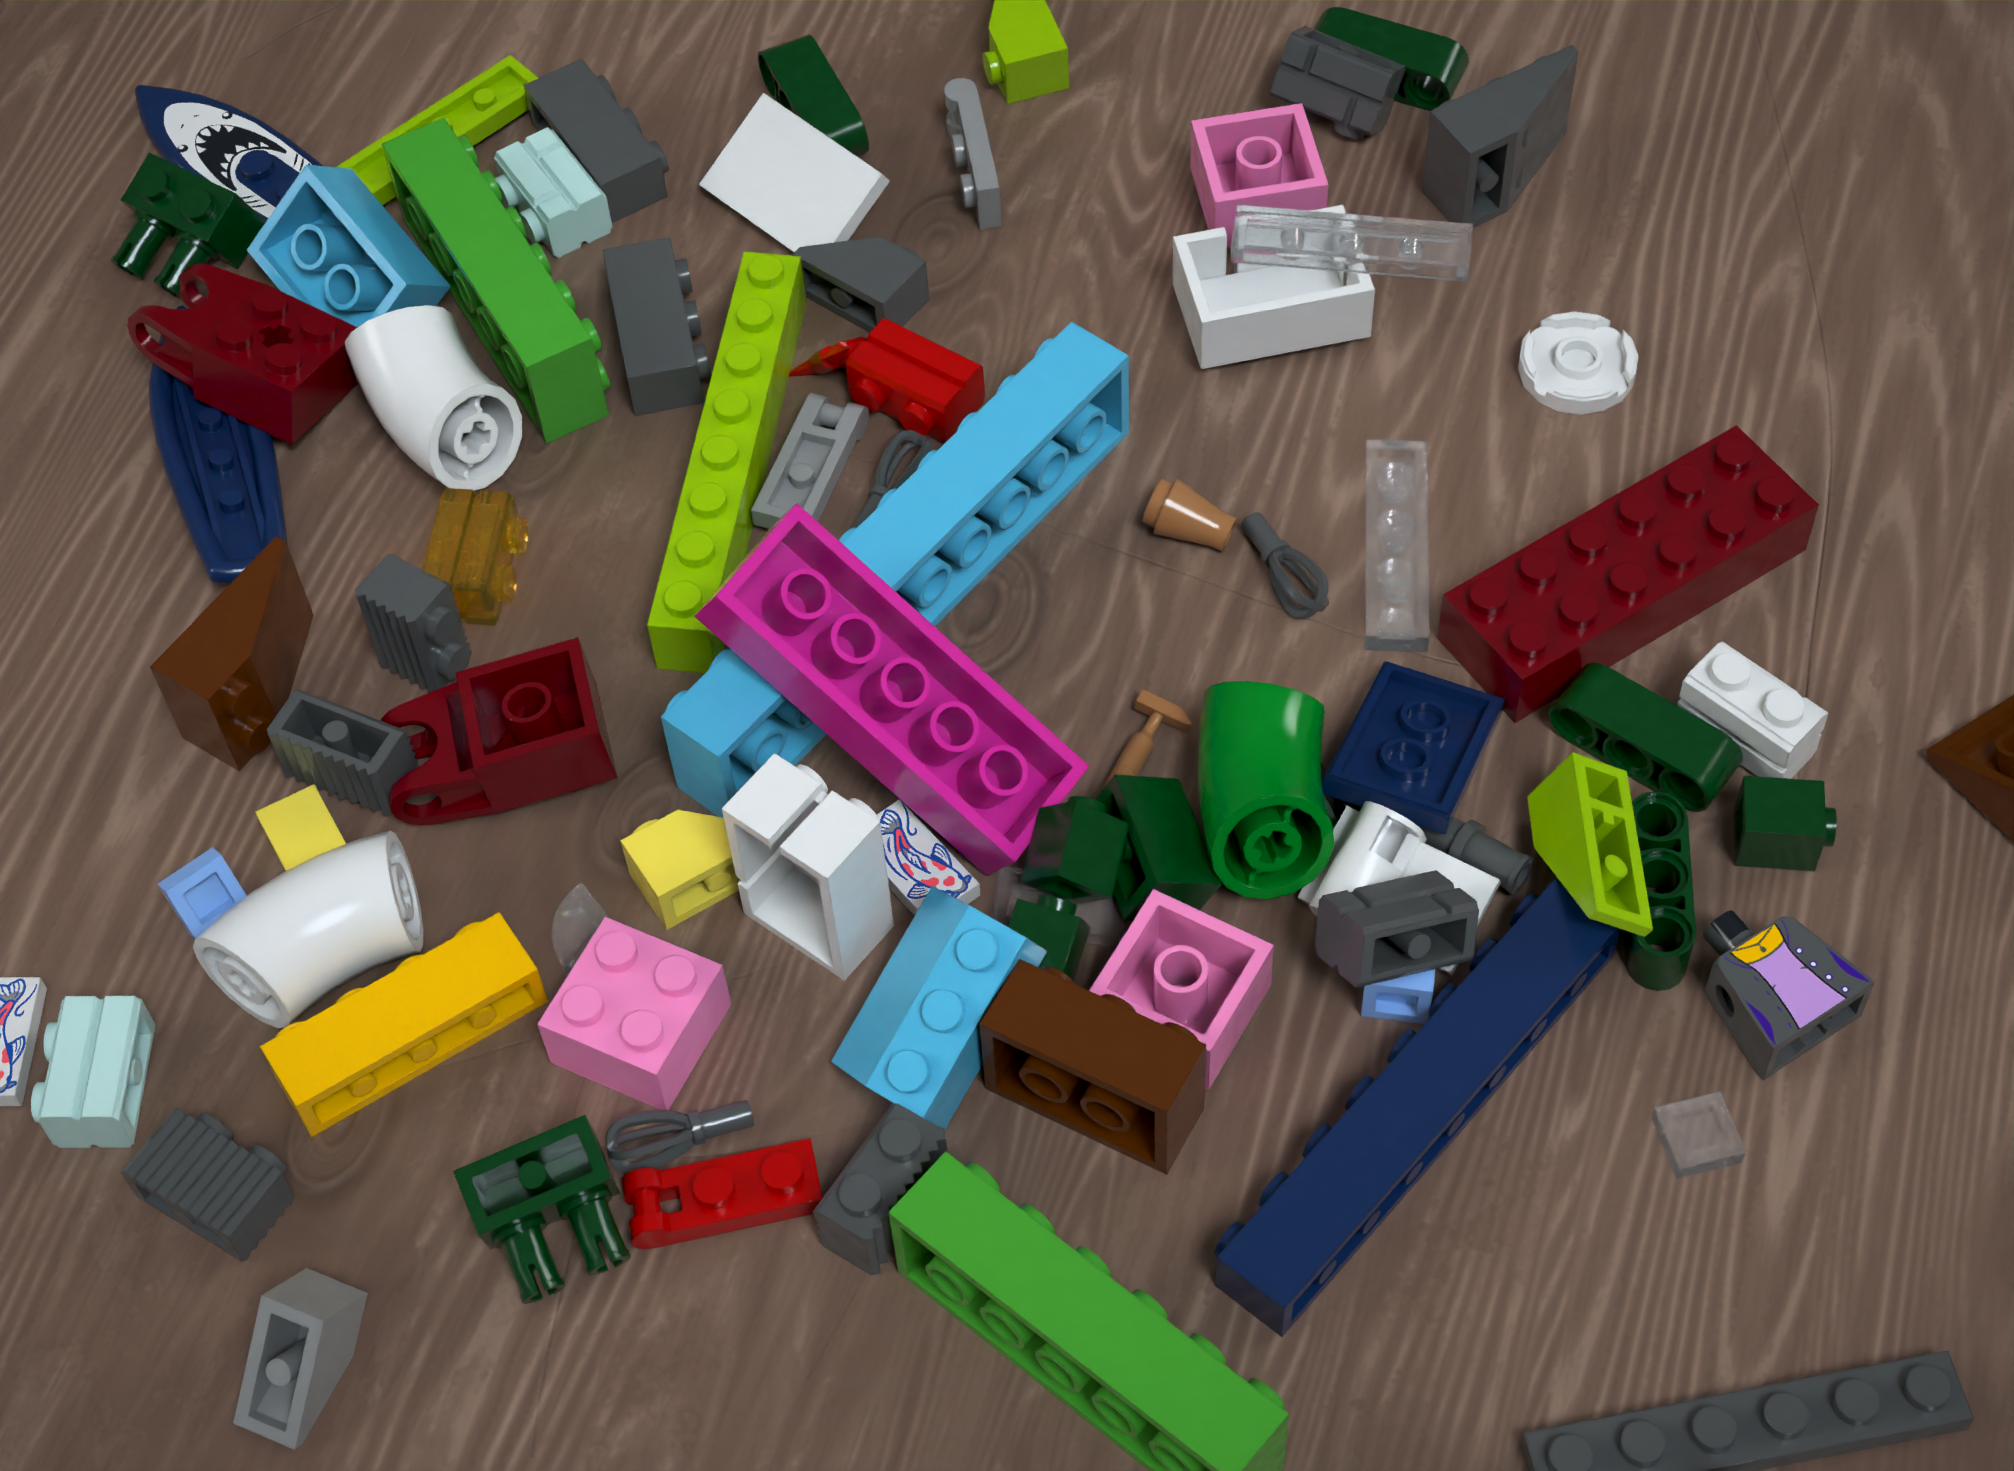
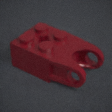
[127,263,359,445]
[380,637,618,826]

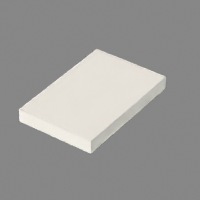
[699,93,890,252]

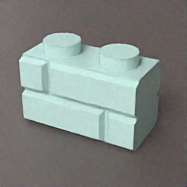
[494,127,613,258]
[31,996,156,1148]

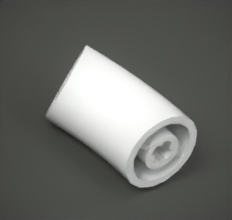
[345,305,522,492]
[193,830,424,1029]

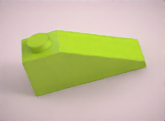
[982,0,1069,104]
[1527,752,1653,937]

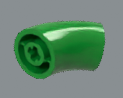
[1198,681,1335,900]

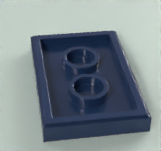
[1322,661,1505,835]

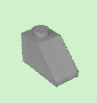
[233,1268,368,1450]

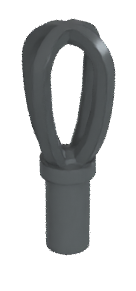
[850,430,932,529]
[1241,512,1329,619]
[605,1100,754,1174]

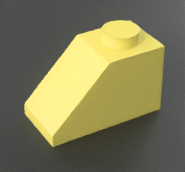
[620,810,741,930]

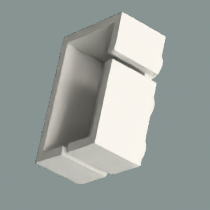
[1173,205,1375,369]
[722,753,894,981]

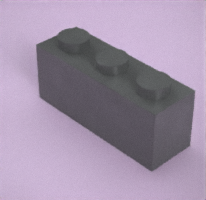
[523,59,669,223]
[602,237,711,416]

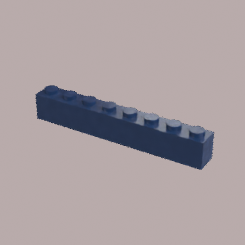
[1214,878,1621,1337]

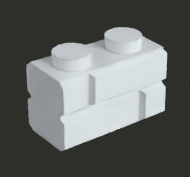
[1677,641,1828,779]

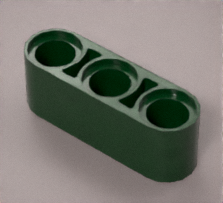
[1314,7,1469,111]
[757,34,869,156]
[1548,663,1743,812]
[1624,791,1696,991]

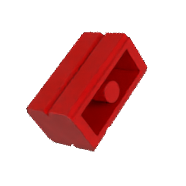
[845,318,985,443]

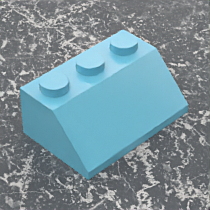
[247,165,451,327]
[831,886,1047,1129]

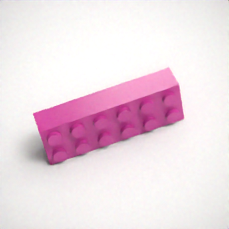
[694,503,1089,876]

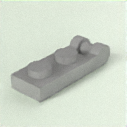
[944,78,1002,230]
[751,393,869,529]

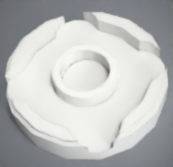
[1518,311,1638,415]

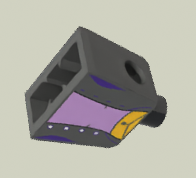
[1703,910,1874,1080]

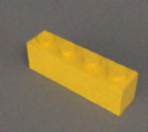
[260,912,548,1138]

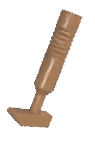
[1095,689,1191,799]

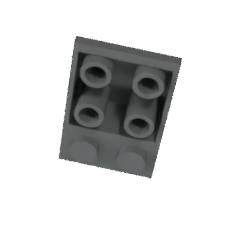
[1422,45,1579,234]

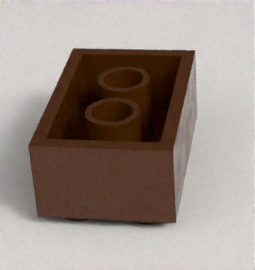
[979,959,1206,1175]

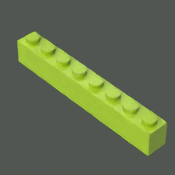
[647,251,807,673]

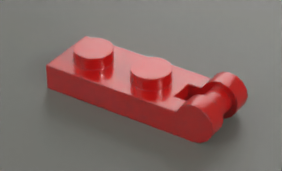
[621,1138,823,1249]

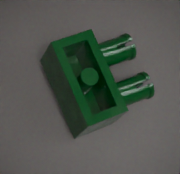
[110,153,266,300]
[453,1115,631,1304]

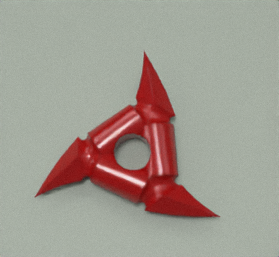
[789,337,867,377]

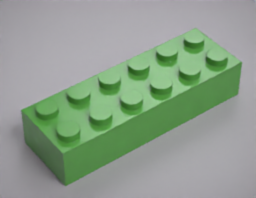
[382,118,611,444]
[888,1151,1289,1471]

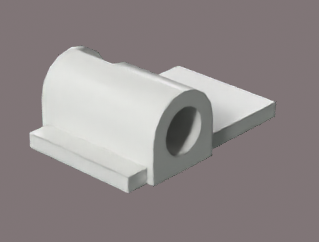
[1298,801,1501,976]

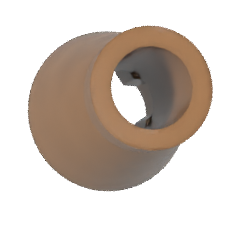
[1142,478,1238,551]

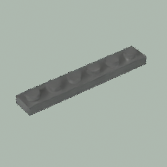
[1521,1351,1974,1471]

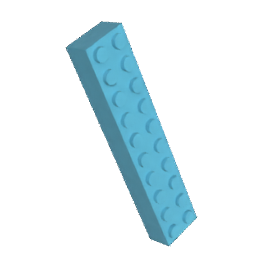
[661,322,1129,817]

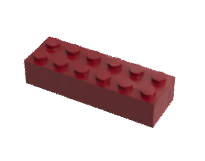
[1437,425,1819,723]

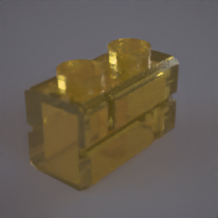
[422,488,528,626]

